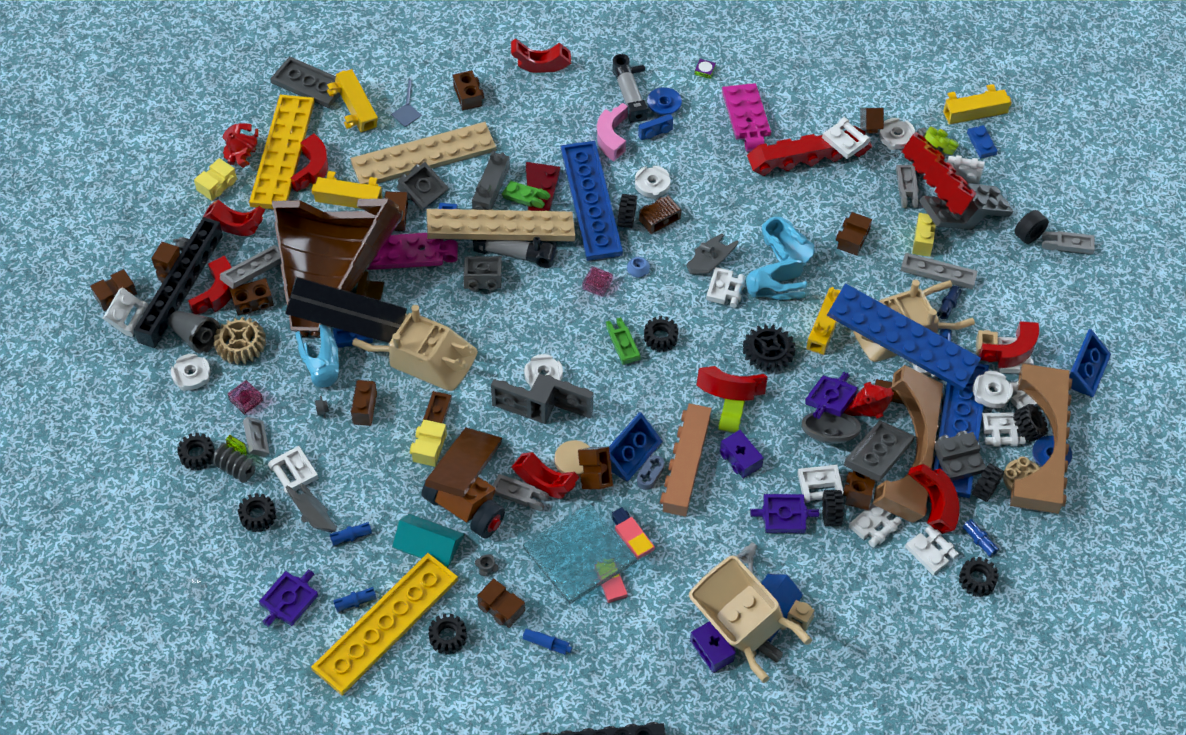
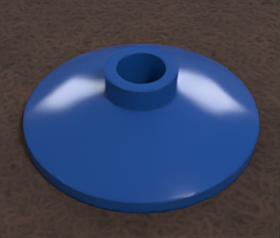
[647,87,682,115]
[1032,436,1072,467]

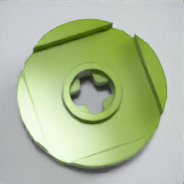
[924,126,959,155]

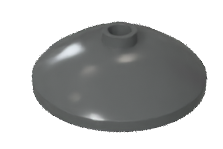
[801,412,861,444]

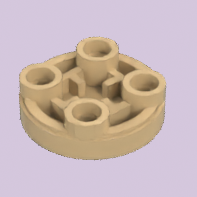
[555,440,590,477]
[1003,456,1040,491]

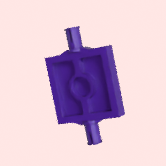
[805,372,858,419]
[750,494,819,533]
[259,569,318,627]

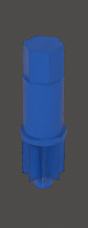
[523,628,572,655]

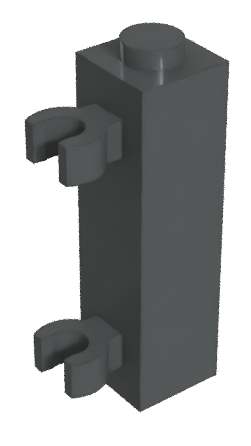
[472,150,510,210]

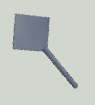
[391,79,422,127]

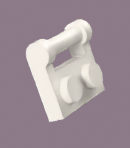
[822,117,871,159]
[102,287,149,337]
[268,446,319,496]
[798,465,844,503]

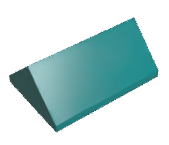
[392,514,465,568]

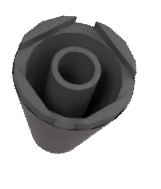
[168,311,221,354]

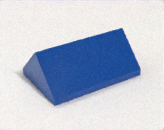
[1069,329,1111,397]
[609,412,663,482]
[761,574,803,642]

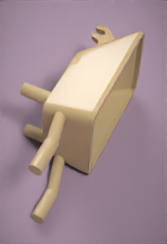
[853,280,975,362]
[352,305,478,391]
[689,556,812,683]

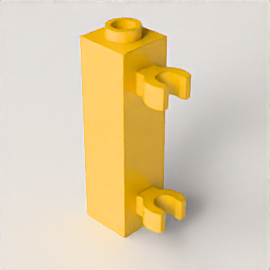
[327,69,378,133]
[943,84,1011,125]
[312,171,383,209]
[806,287,840,355]

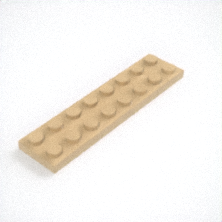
[350,122,496,185]
[426,209,575,241]

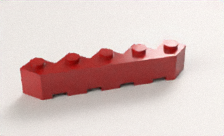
[747,126,872,176]
[901,132,977,215]

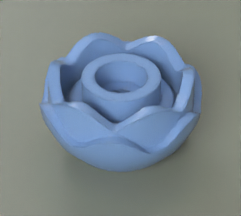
[627,257,650,277]

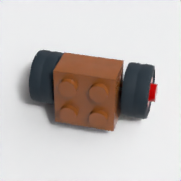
[421,477,505,539]

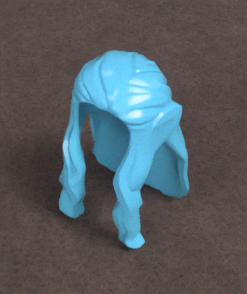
[762,216,815,266]
[746,259,808,300]
[295,325,339,388]

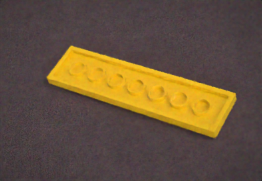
[311,553,458,696]

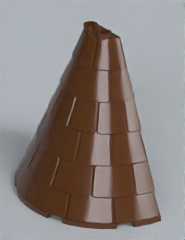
[272,198,403,338]

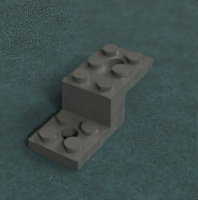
[919,183,1014,230]
[491,373,594,424]

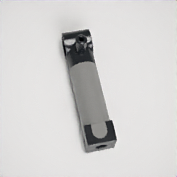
[612,54,648,123]
[473,236,557,268]

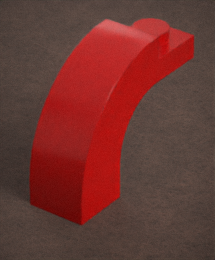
[511,39,571,73]
[290,133,328,192]
[202,200,265,236]
[188,256,232,314]
[979,321,1039,368]
[696,366,768,401]
[511,452,579,499]
[908,464,959,534]

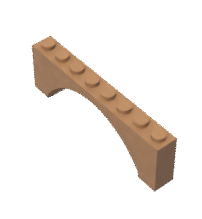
[1010,364,1072,514]
[873,365,943,523]

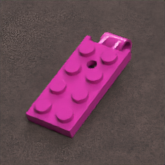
[722,83,771,152]
[367,233,458,270]

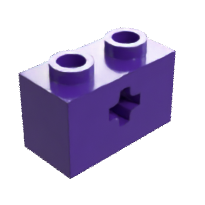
[720,430,764,479]
[690,621,736,673]

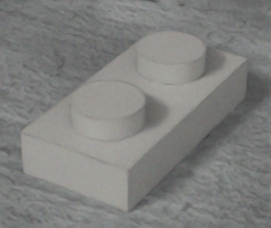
[243,417,270,457]

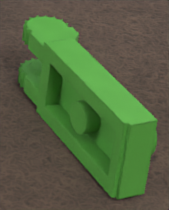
[501,181,550,208]
[605,317,641,365]

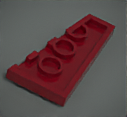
[526,162,561,211]

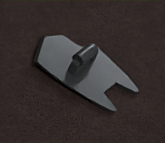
[686,234,739,274]
[285,483,337,533]

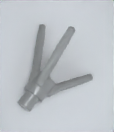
[736,543,757,574]

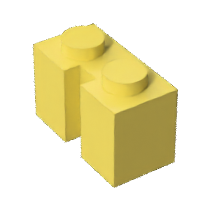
[194,158,237,201]
[912,213,936,257]
[410,419,447,467]

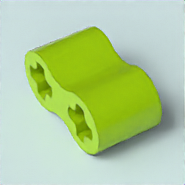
[718,399,745,433]

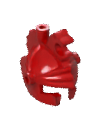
[222,123,259,168]
[844,382,894,419]

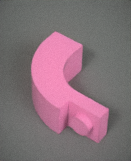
[597,103,628,161]

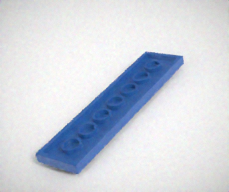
[560,141,623,261]
[827,283,981,391]
[933,363,989,498]

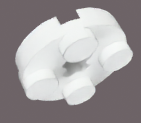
[879,118,915,150]
[635,166,670,199]
[171,354,211,391]
[524,354,563,388]
[973,371,1013,408]

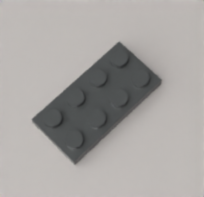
[270,56,340,108]
[844,420,915,482]

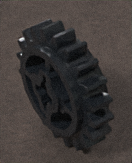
[743,324,796,373]

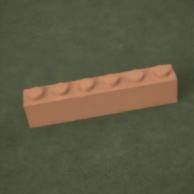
[660,403,712,517]

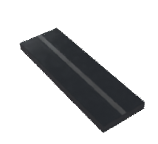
[285,276,407,343]

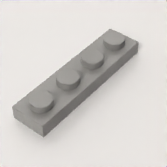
[220,245,282,289]
[900,253,978,289]

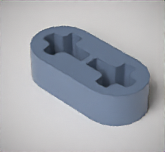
[637,455,664,490]

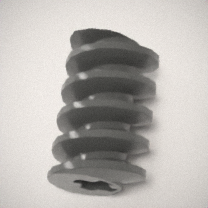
[211,443,256,483]

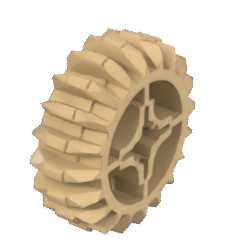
[214,316,266,365]

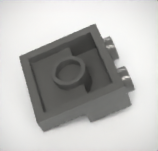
[396,162,449,211]
[463,256,502,291]
[934,431,986,481]

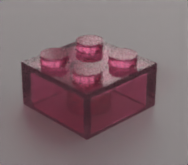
[582,266,613,297]
[227,380,263,415]

